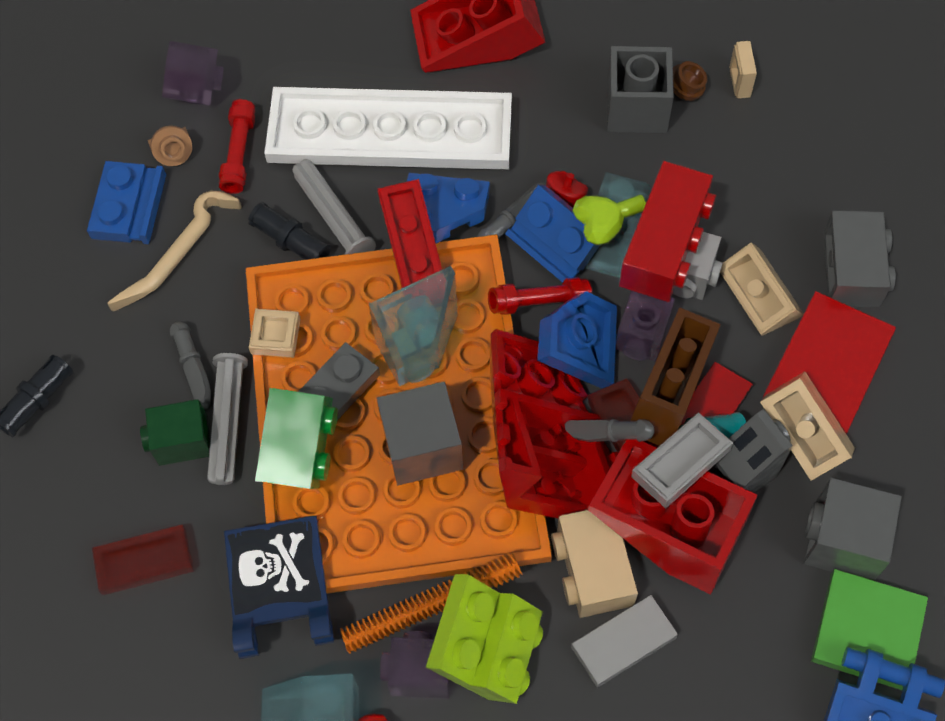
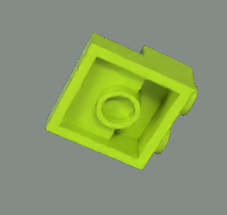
[426,574,543,704]

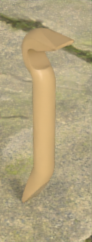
[108,190,242,311]

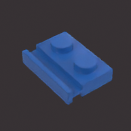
[87,161,166,244]
[505,185,600,283]

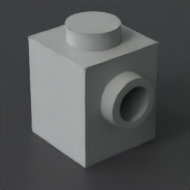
[673,232,723,300]

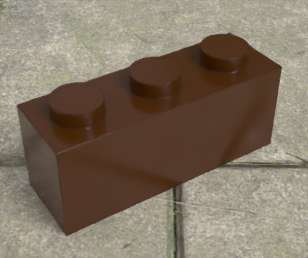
[630,307,721,446]

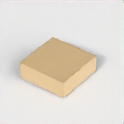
[729,41,757,98]
[249,309,300,358]

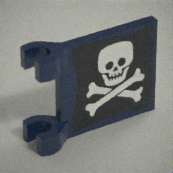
[224,516,334,659]

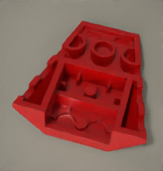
[490,329,619,518]

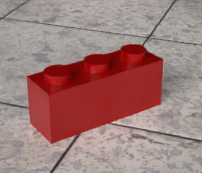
[619,161,717,302]

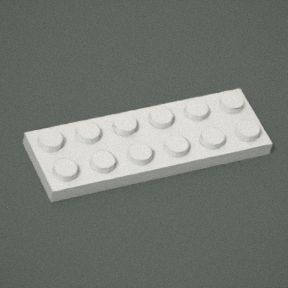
[265,87,512,170]

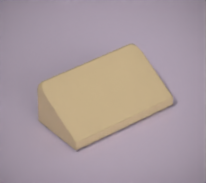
[720,242,804,336]

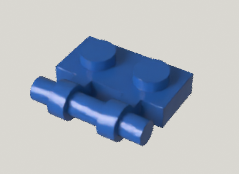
[824,647,945,721]

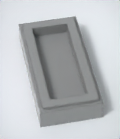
[631,412,733,509]
[571,595,678,688]

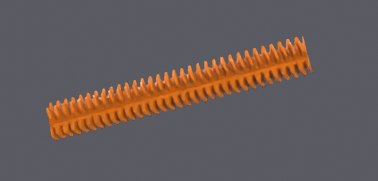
[340,551,523,654]

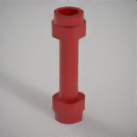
[219,99,255,194]
[488,277,592,315]

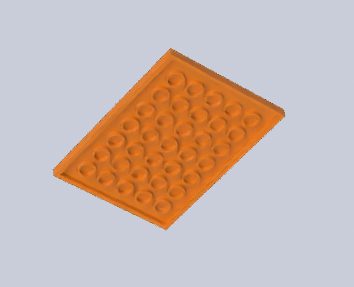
[246,235,552,594]

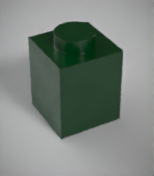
[140,399,210,466]

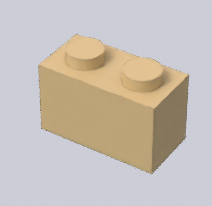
[760,371,855,481]
[551,510,638,618]

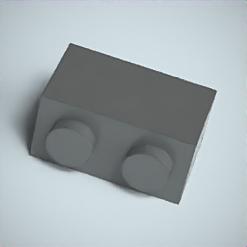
[823,211,896,307]

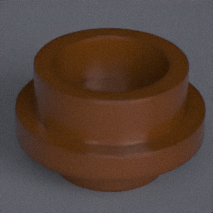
[673,61,707,101]

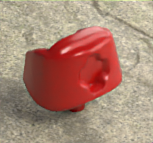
[546,171,589,208]

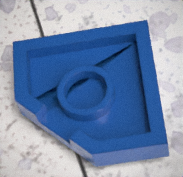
[407,173,490,244]
[537,291,617,389]

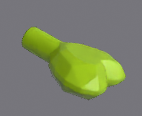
[572,194,646,245]

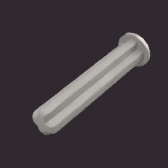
[292,159,376,255]
[207,353,248,485]

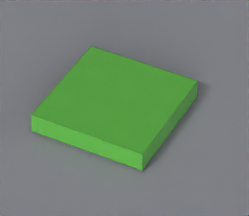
[811,569,928,690]

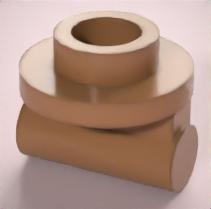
[148,125,192,166]

